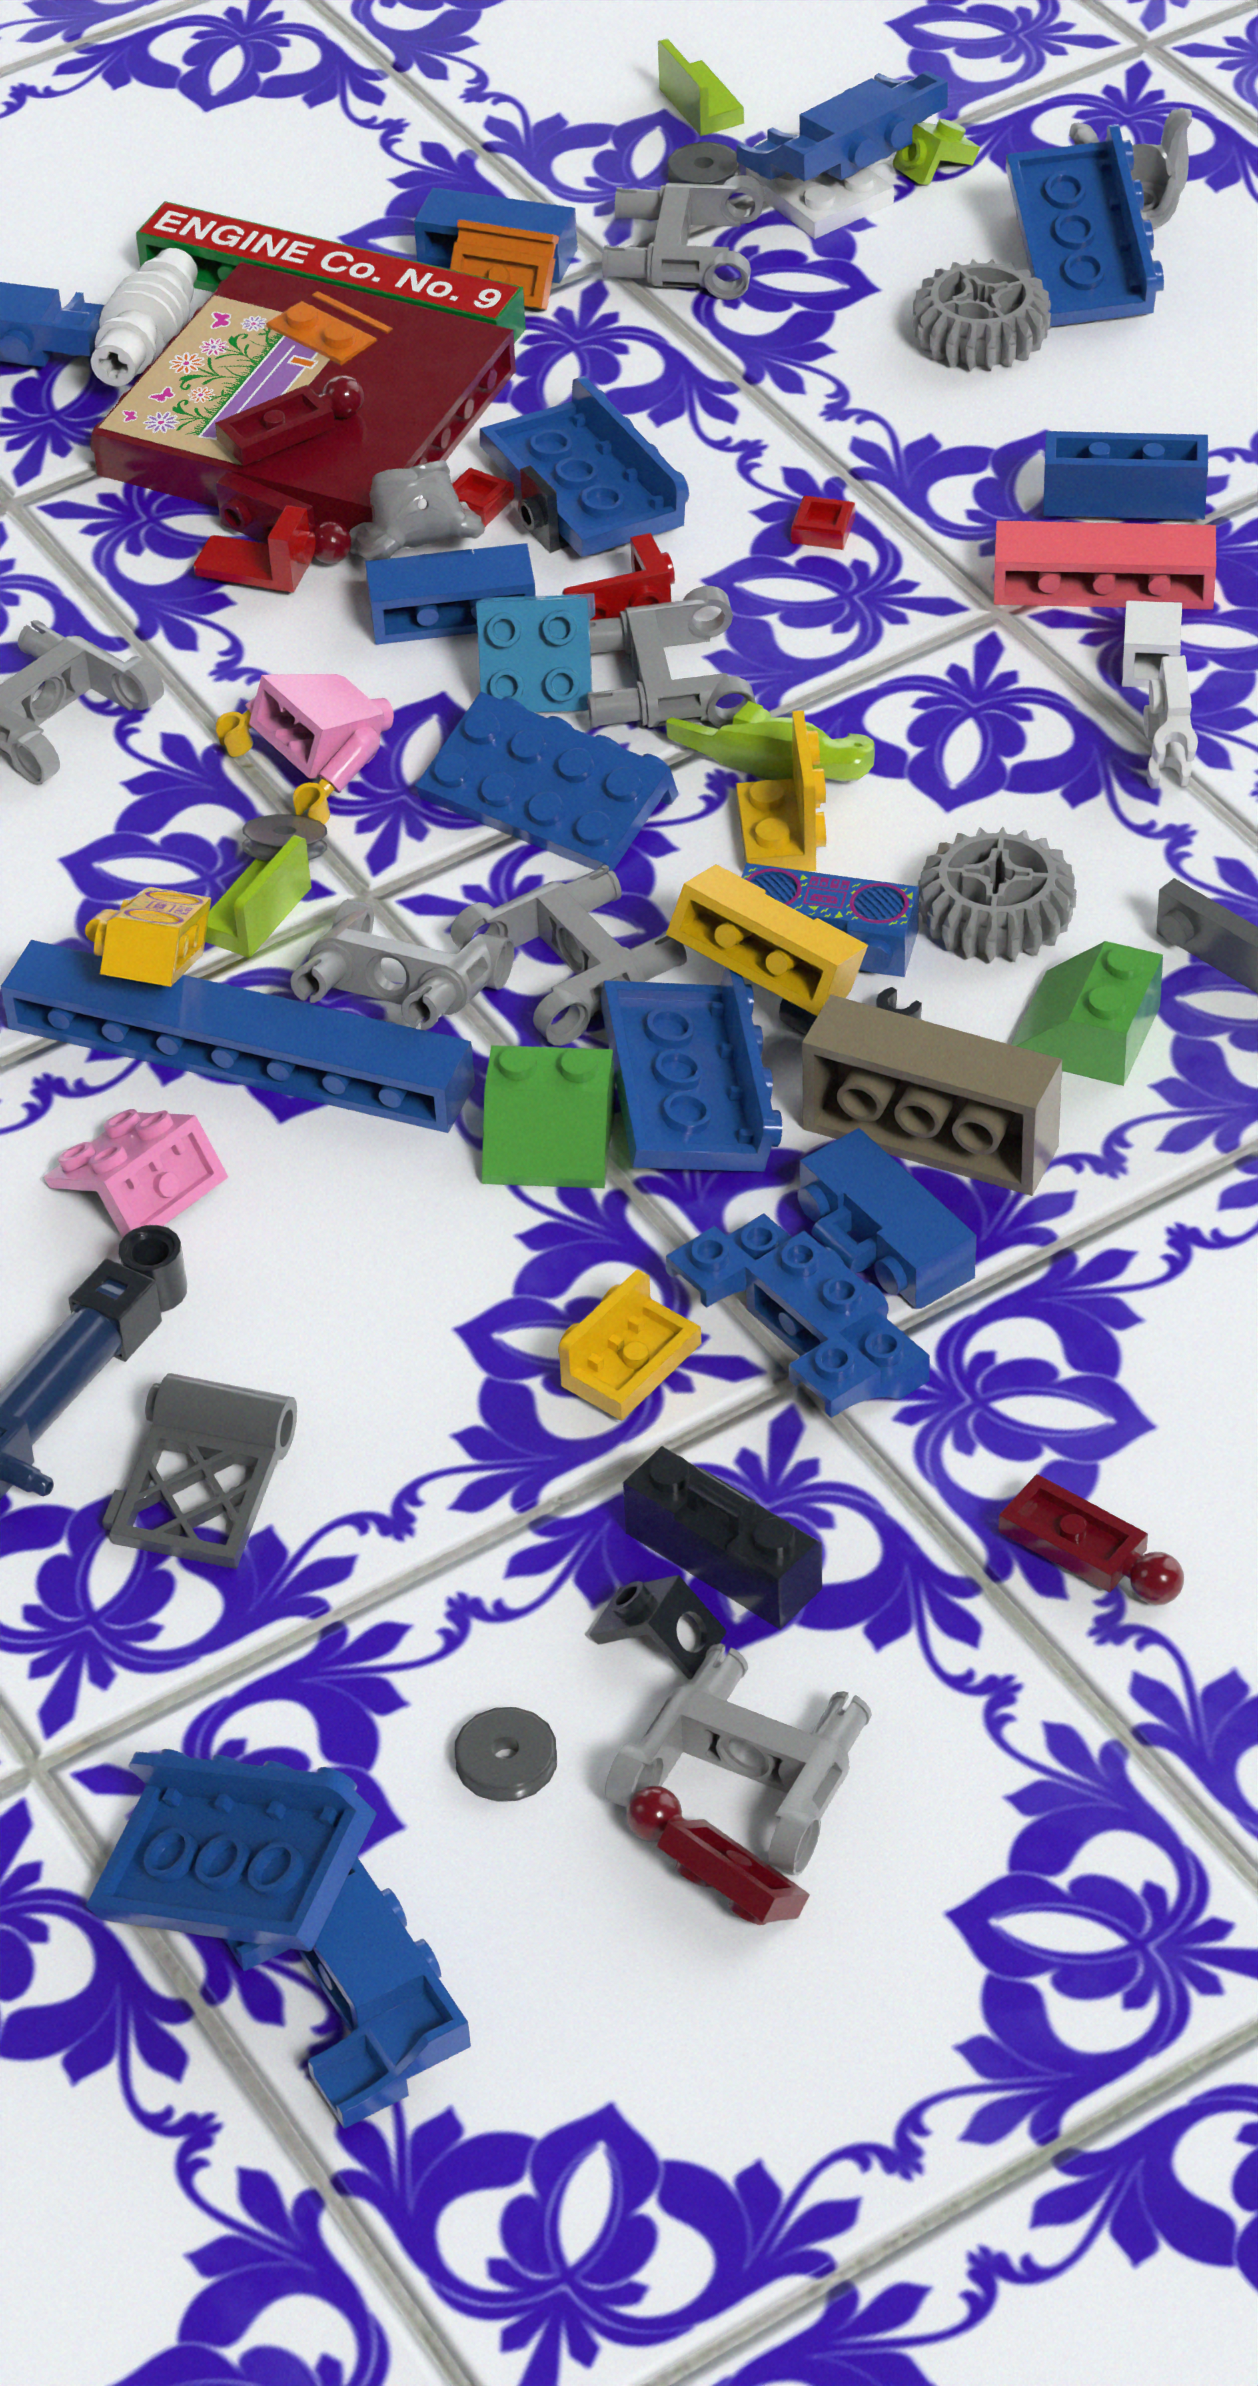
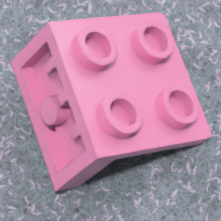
[44,1109,228,1238]

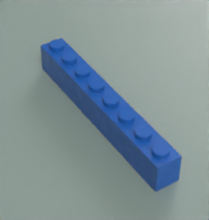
[1,940,475,1133]

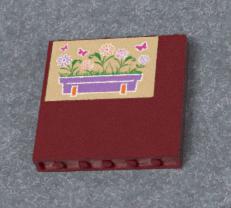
[90,262,516,533]

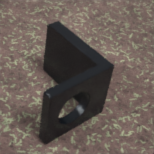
[518,465,570,553]
[589,1575,726,1680]

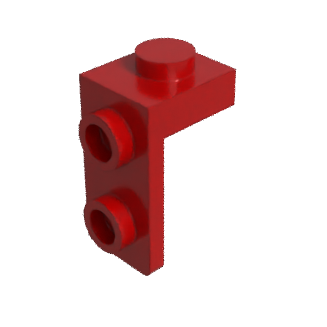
[193,505,316,593]
[562,533,675,620]

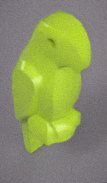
[666,701,875,782]

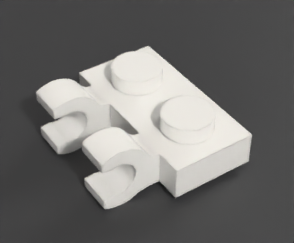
[1144,655,1198,789]

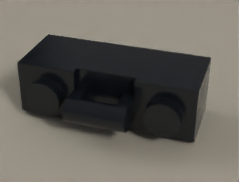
[623,1446,822,1630]

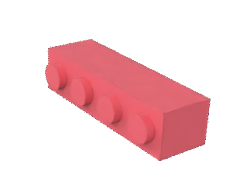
[994,521,1216,610]

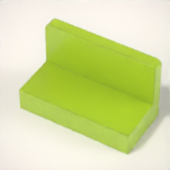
[658,38,744,136]
[205,835,312,958]

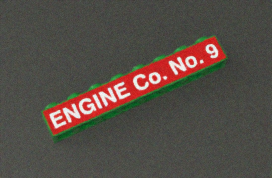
[136,201,526,344]

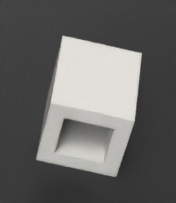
[1122,601,1182,688]

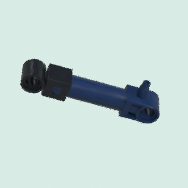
[0,1225,188,1500]

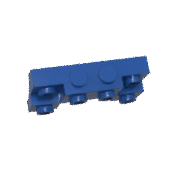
[736,71,948,182]
[0,282,105,367]
[666,1213,930,1418]
[223,1857,471,2129]

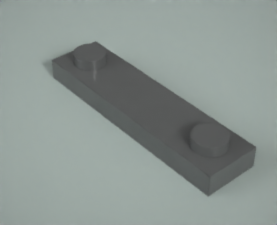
[1156,878,1258,994]

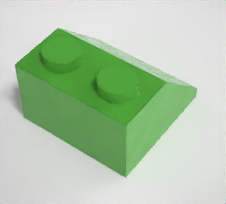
[1011,941,1163,1086]
[482,1045,616,1189]

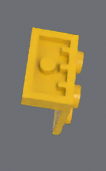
[736,710,827,871]

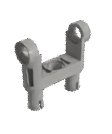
[602,175,765,300]
[587,586,756,728]
[0,620,164,785]
[450,865,687,1046]
[291,899,514,1030]
[605,1644,872,1876]

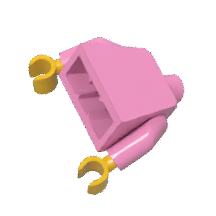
[215,674,394,824]

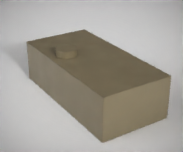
[802,995,1062,1196]

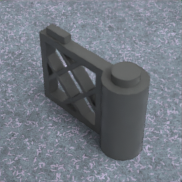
[102,1373,297,1569]

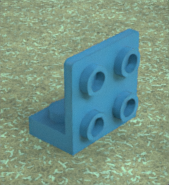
[476,594,595,712]

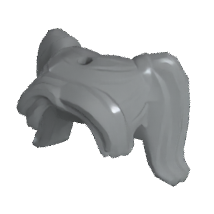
[1069,108,1192,228]
[350,460,485,560]

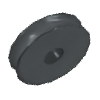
[667,142,740,185]
[242,814,328,861]
[455,1707,557,1802]

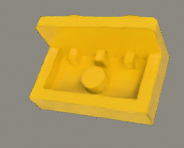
[558,1269,702,1421]

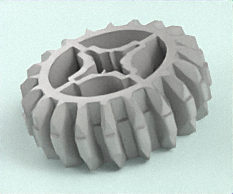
[913,259,1051,371]
[918,826,1077,963]

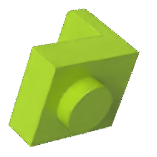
[892,119,980,185]

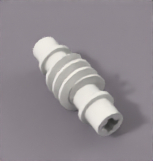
[91,248,198,386]

